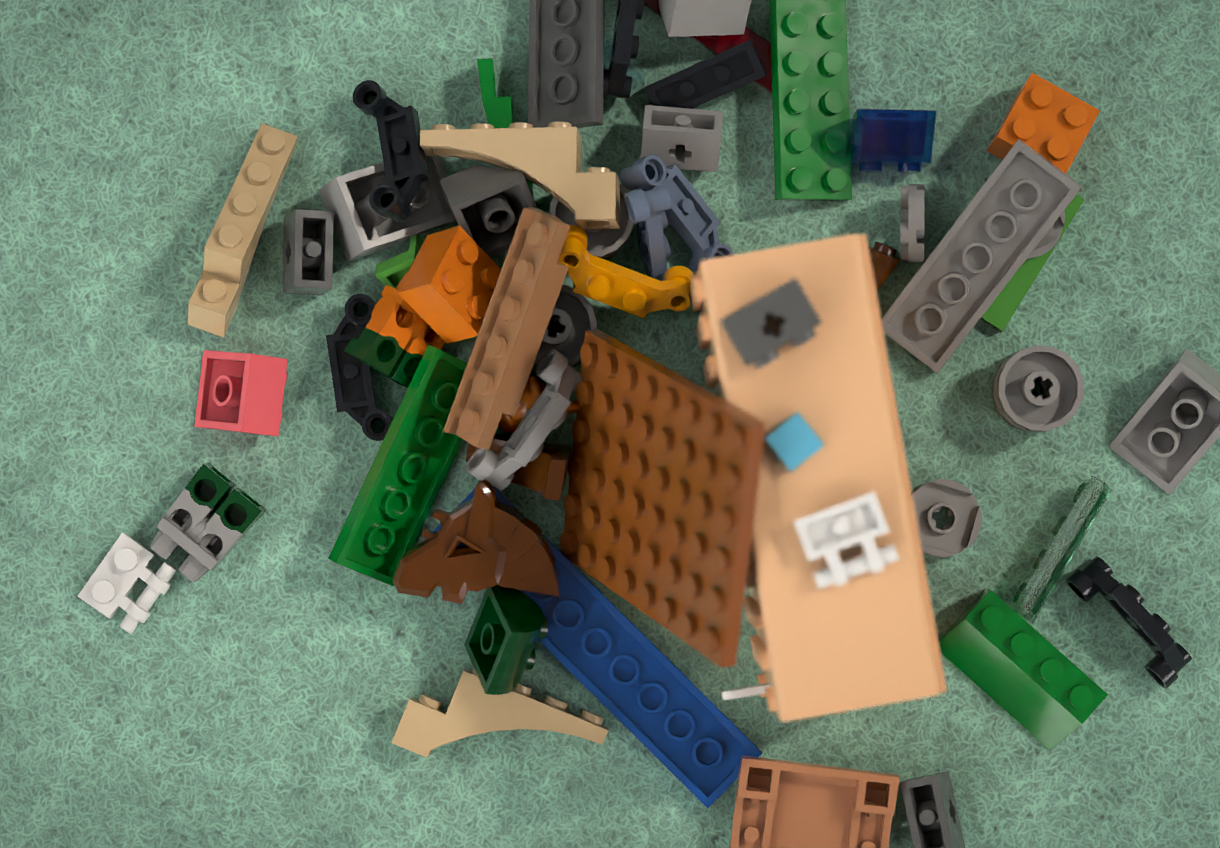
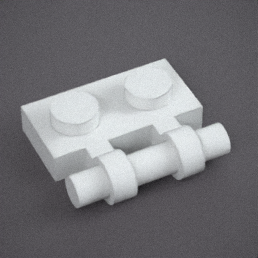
[793,491,899,589]
[78,532,177,634]

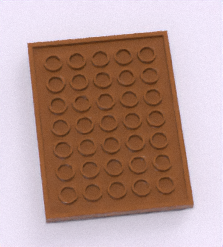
[560,330,766,668]

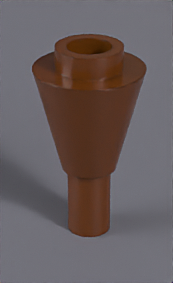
[868,241,901,291]

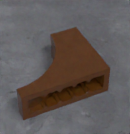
[466,434,572,501]

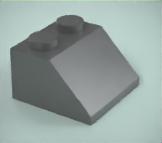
[439,165,537,258]

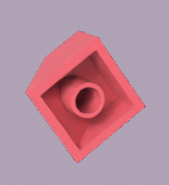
[194,350,288,436]

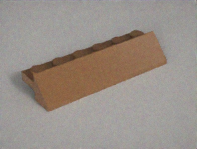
[443,207,570,450]

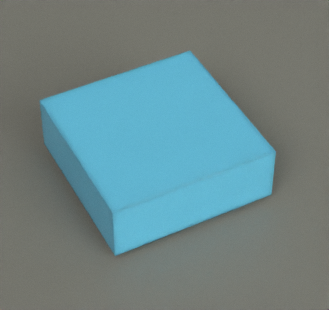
[764,412,824,472]

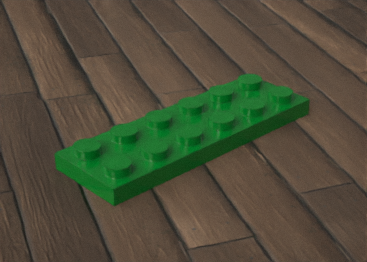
[769,0,852,201]
[328,345,468,587]

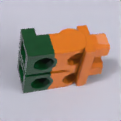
[344,272,445,389]

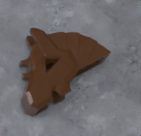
[392,479,561,604]

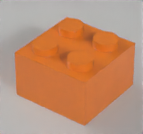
[986,72,1100,173]
[398,225,501,344]

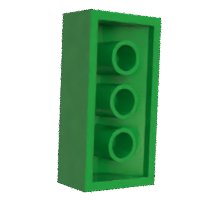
[938,589,1108,750]

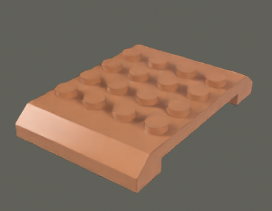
[729,755,899,848]

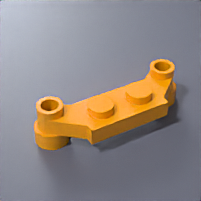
[559,225,693,318]

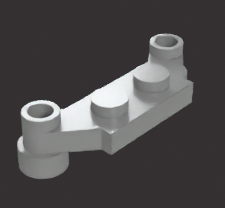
[466,349,582,490]

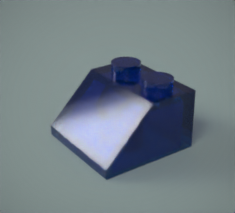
[850,109,936,173]

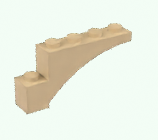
[420,122,620,229]
[187,123,298,338]
[391,668,609,758]

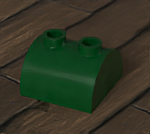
[464,585,548,695]

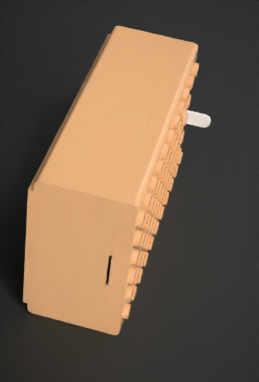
[690,234,947,722]

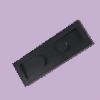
[644,39,767,109]

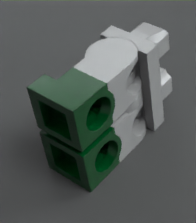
[150,463,267,582]

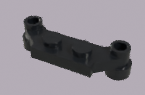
[603,0,644,100]
[352,80,429,223]
[326,294,393,441]
[1066,556,1192,689]

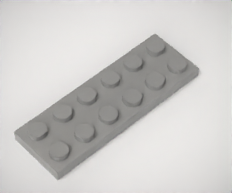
[881,139,1082,374]

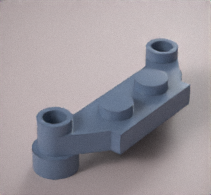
[620,155,734,274]
[624,186,672,281]

